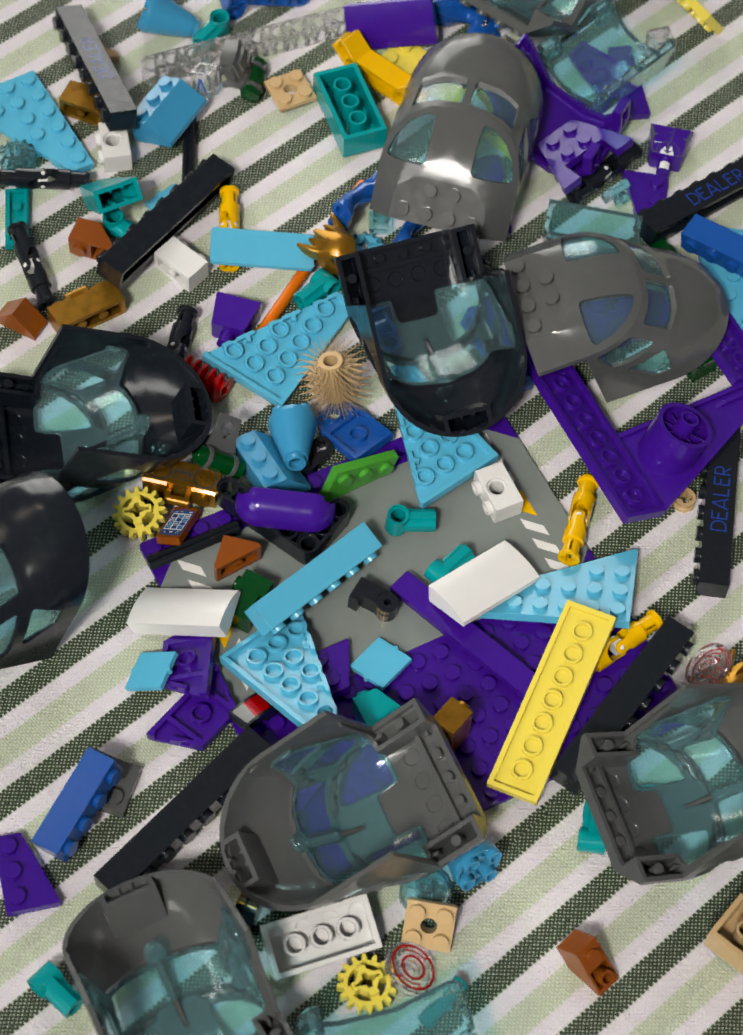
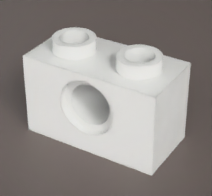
[95,122,132,173]
[471,461,524,523]

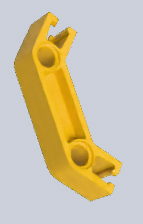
[332,29,437,106]

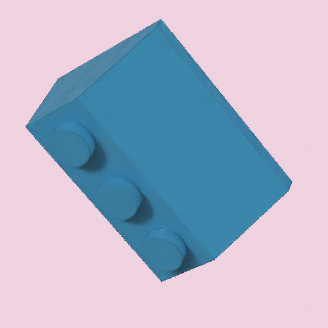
[131,76,207,147]
[236,430,311,492]

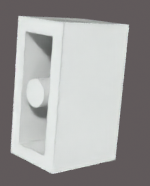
[154,236,209,293]

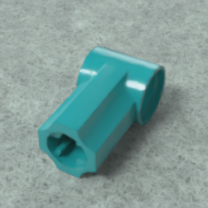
[192,9,230,52]
[103,208,133,238]
[293,268,341,310]
[384,504,436,536]
[424,544,475,583]
[577,800,605,855]
[27,961,83,1019]

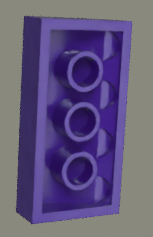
[344,0,439,49]

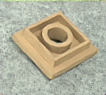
[264,69,317,113]
[401,897,458,953]

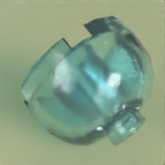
[399,868,453,920]

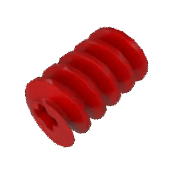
[185,355,233,403]

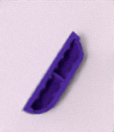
[235,487,337,532]

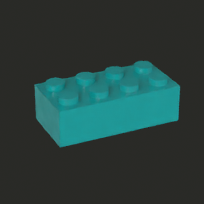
[313,63,387,157]

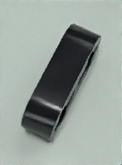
[300,436,333,476]

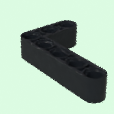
[216,477,350,565]

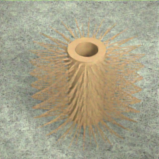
[294,334,373,423]

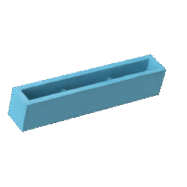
[244,522,382,637]

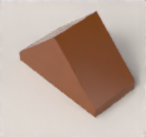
[0,297,48,341]
[214,535,261,582]

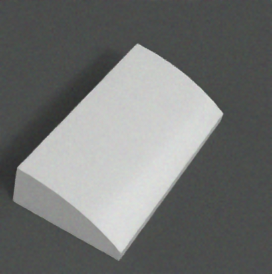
[429,540,540,627]
[126,587,241,637]
[259,894,383,981]

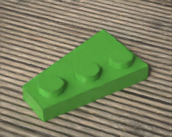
[319,450,399,502]

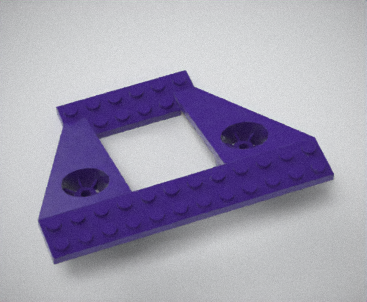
[488,289,743,524]

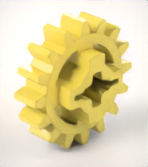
[111,486,168,541]
[336,954,398,1016]

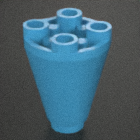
[137,0,201,38]
[268,403,318,471]
[448,839,502,892]

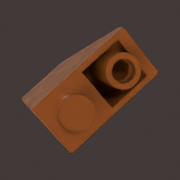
[68,217,112,260]
[556,929,619,996]

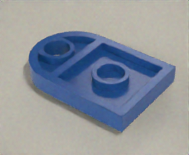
[317,402,393,461]

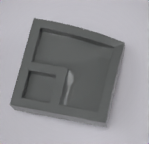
[90,746,142,818]

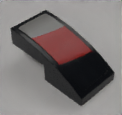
[228,693,279,730]

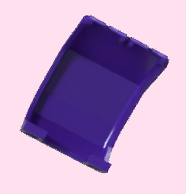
[484,34,631,177]

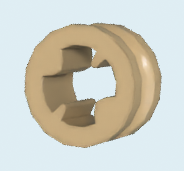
[673,488,696,513]

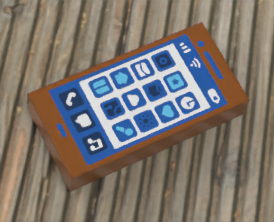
[156,507,200,546]

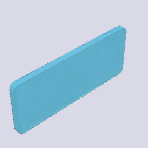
[210,227,314,272]

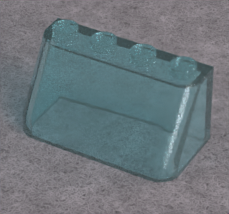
[543,199,643,256]

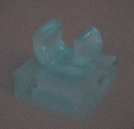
[601,178,631,209]
[368,210,393,235]

